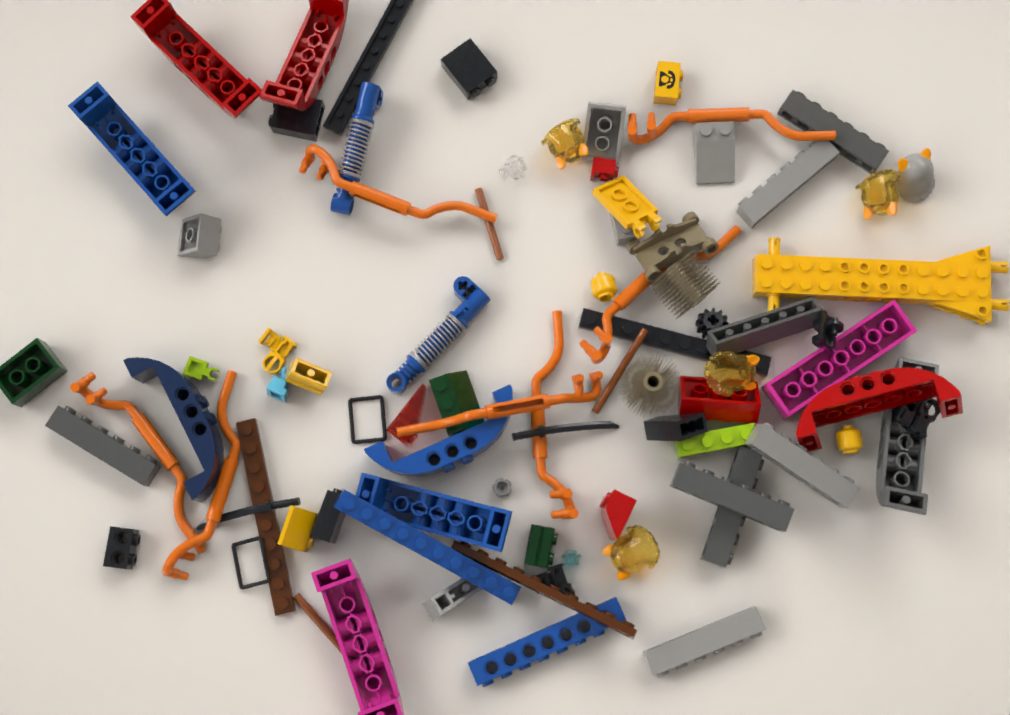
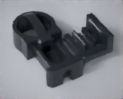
[892,398,940,439]
[535,563,576,605]

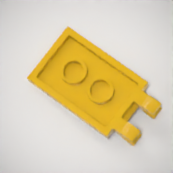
[592,175,662,239]

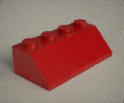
[678,376,761,424]
[599,489,637,541]

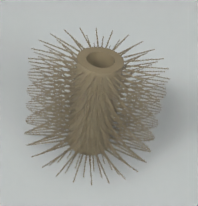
[650,250,720,319]
[619,353,683,418]

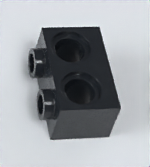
[103,526,141,570]

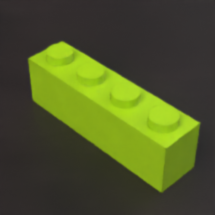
[673,423,754,459]

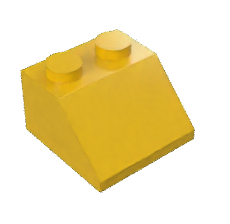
[277,505,318,552]

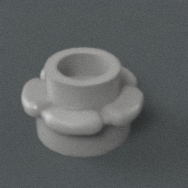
[492,478,512,498]

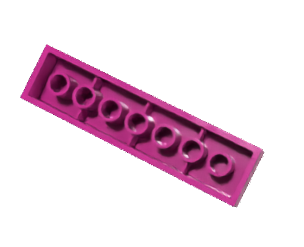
[761,300,917,420]

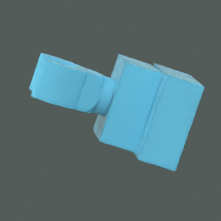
[266,366,288,403]

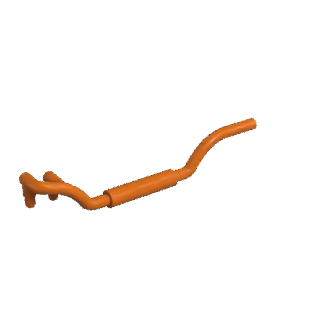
[628,107,836,145]
[299,145,498,223]
[579,225,741,364]
[529,310,579,519]
[161,370,241,580]
[396,371,603,437]
[70,372,207,555]

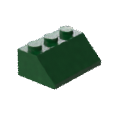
[429,370,485,437]

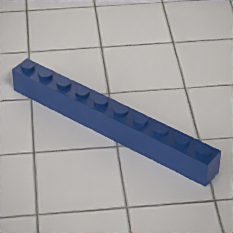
[333,489,521,605]

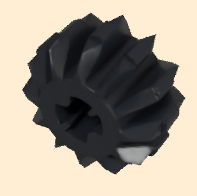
[695,307,729,339]

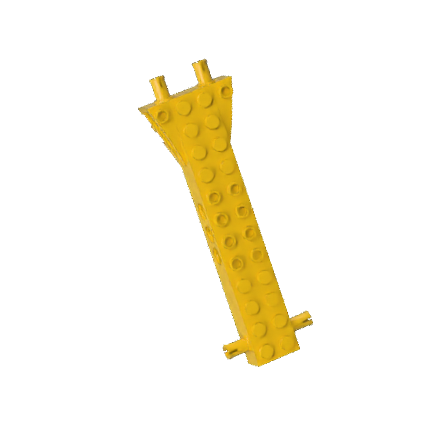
[752,237,1010,326]

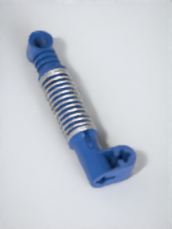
[330,82,383,216]
[386,276,490,395]

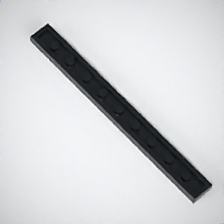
[323,0,414,136]
[578,308,771,377]

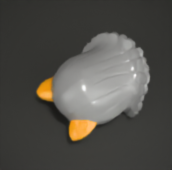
[890,148,935,203]

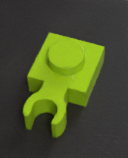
[183,356,220,381]

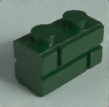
[524,524,558,568]

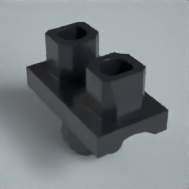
[812,310,844,350]

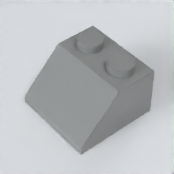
[178,213,222,258]

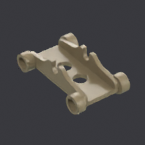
[626,212,719,282]

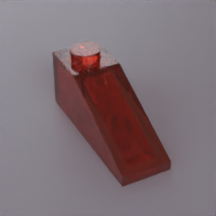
[386,384,427,446]

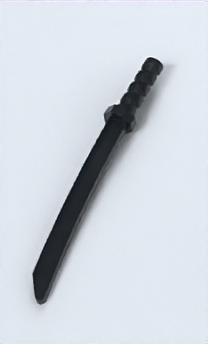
[512,421,619,441]
[196,497,301,530]

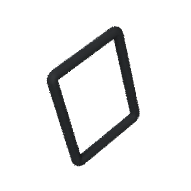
[348,395,387,444]
[232,536,271,590]

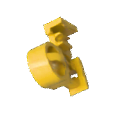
[258,328,297,374]

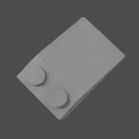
[581,101,627,165]
[692,121,735,185]

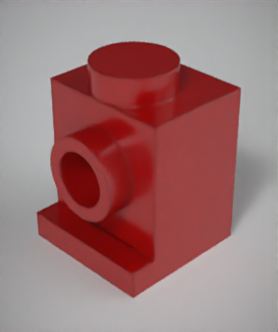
[590,157,619,182]

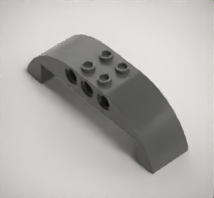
[876,357,939,515]

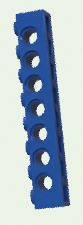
[468,597,626,687]

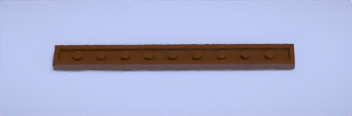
[236,418,296,616]
[451,540,637,640]

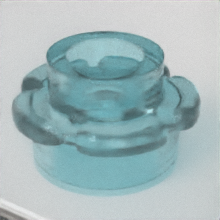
[561,550,581,566]

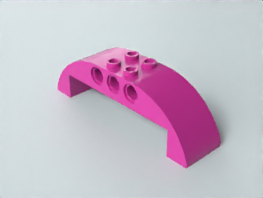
[311,559,404,715]

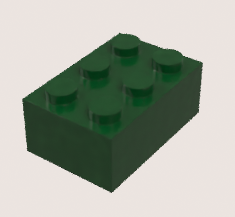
[0,338,68,407]

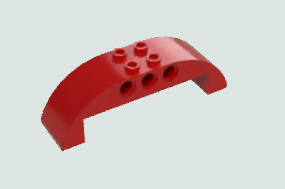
[130,0,262,119]
[259,0,349,111]
[796,367,963,452]

